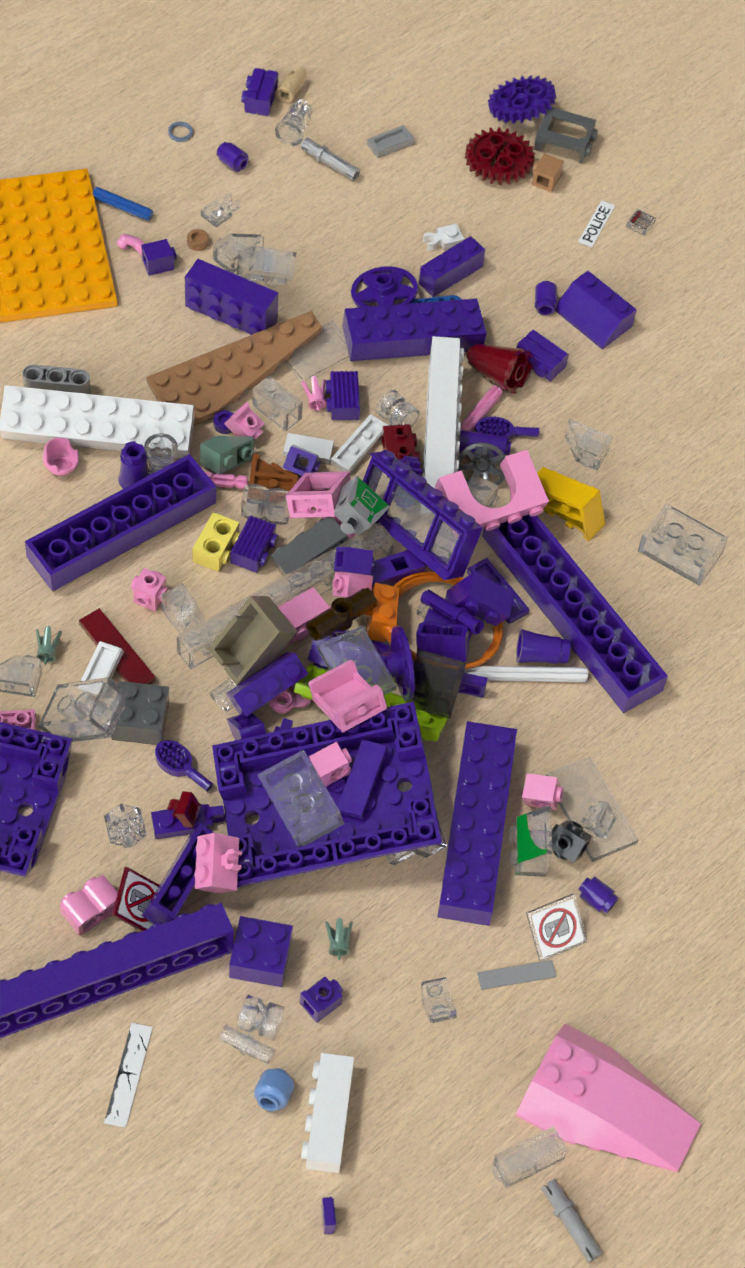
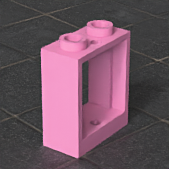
[286,471,351,518]

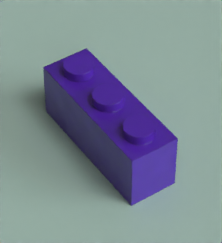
[419,236,485,297]
[226,651,308,717]

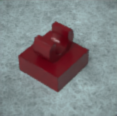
[167,791,201,828]

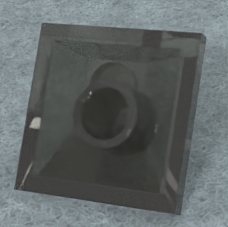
[407,649,466,719]

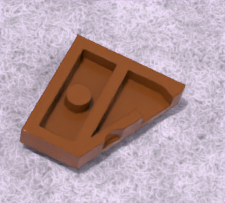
[248,453,298,499]

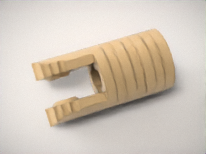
[276,67,307,103]

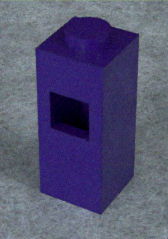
[370,550,427,591]

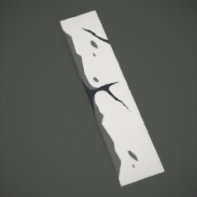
[104,1023,153,1128]

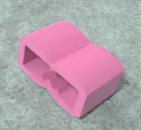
[60,875,118,936]

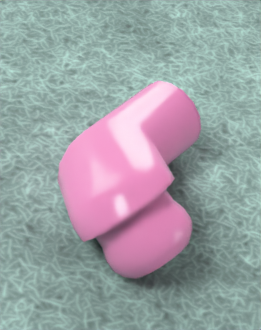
[117,234,145,256]

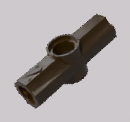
[306,588,377,641]

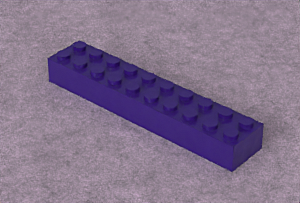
[482,514,668,713]
[0,903,234,1039]

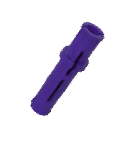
[420,589,484,635]

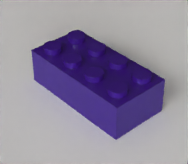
[185,259,279,335]

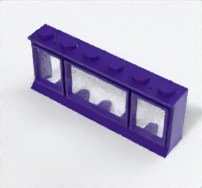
[363,450,483,580]

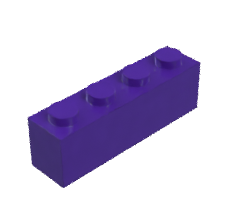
[141,823,215,924]

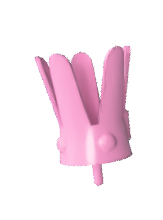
[302,376,327,411]

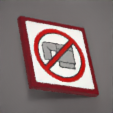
[112,867,159,931]

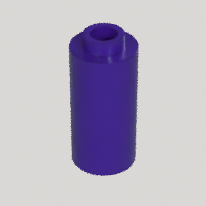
[459,430,511,456]

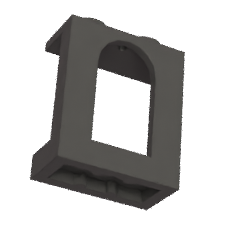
[534,107,598,164]

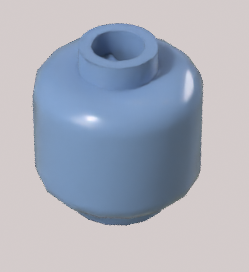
[254,1068,294,1111]

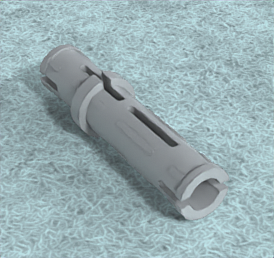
[301,137,360,181]
[541,1179,603,1263]

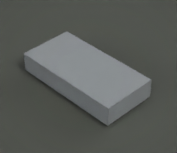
[367,125,415,158]

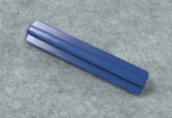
[92,187,153,221]

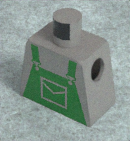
[334,476,390,535]

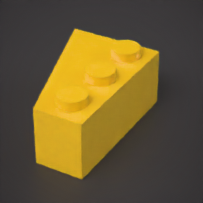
[537,467,605,542]

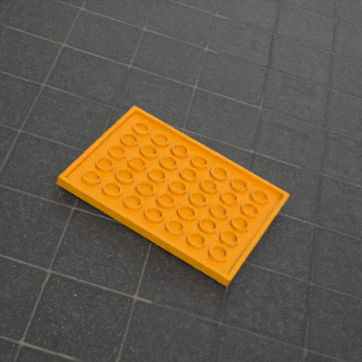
[0,168,117,323]

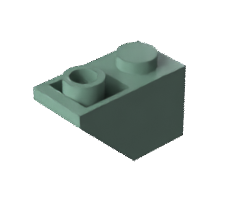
[200,435,255,475]

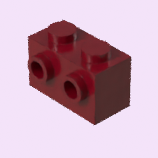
[381,424,420,478]

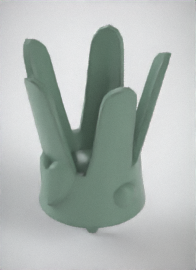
[36,626,62,665]
[325,918,353,960]

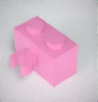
[195,833,242,894]

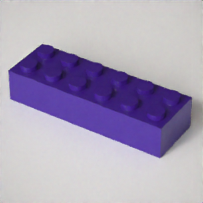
[342,298,487,361]

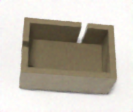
[208,596,297,685]

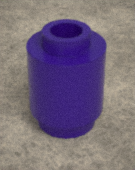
[216,142,248,172]
[535,281,557,315]
[578,876,619,914]

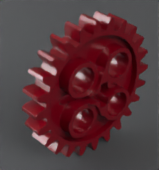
[465,127,535,185]

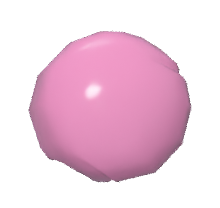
[42,437,79,476]

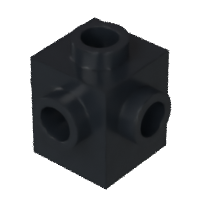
[547,820,593,863]

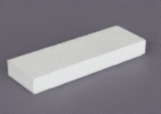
[330,414,388,474]

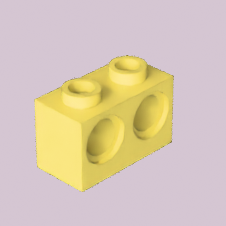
[192,512,240,572]

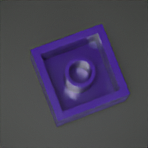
[229,916,293,987]

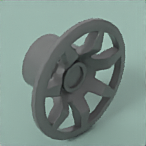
[458,442,505,490]

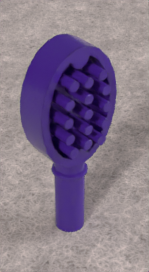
[475,417,539,441]
[155,740,213,791]

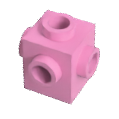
[131,568,168,612]

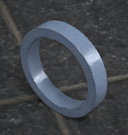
[168,122,192,142]

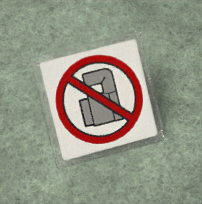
[526,893,588,961]

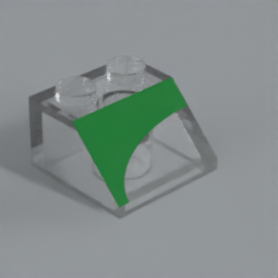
[509,806,552,877]

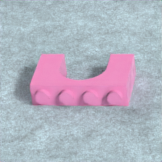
[435,450,549,538]

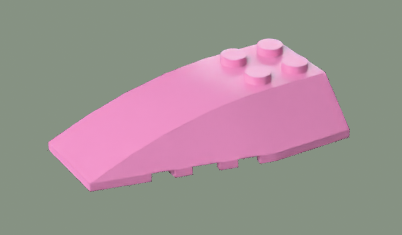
[516,1023,701,1172]

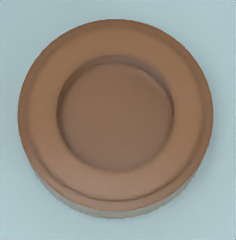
[187,229,209,251]

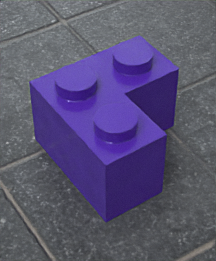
[445,572,514,626]

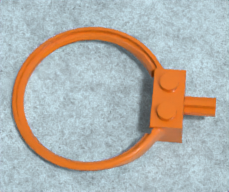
[363,571,503,671]

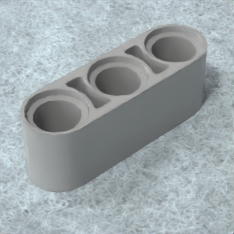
[22,365,91,394]

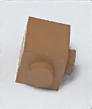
[532,153,564,192]

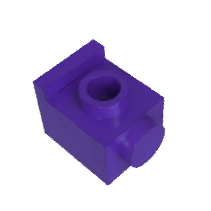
[282,444,321,476]
[300,976,343,1023]

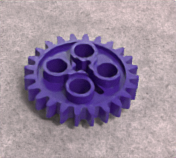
[488,75,557,124]

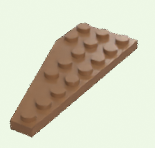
[146,311,322,425]

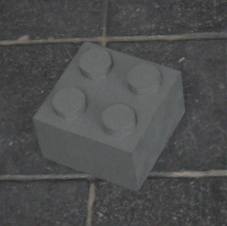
[110,681,170,745]

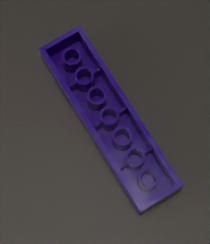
[25,454,216,592]
[437,721,517,926]

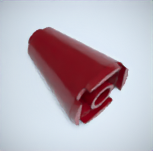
[467,344,532,394]

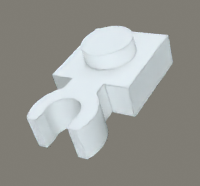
[423,223,465,251]

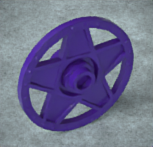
[351,266,418,308]
[384,625,415,701]

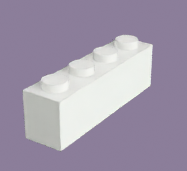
[301,1053,354,1173]

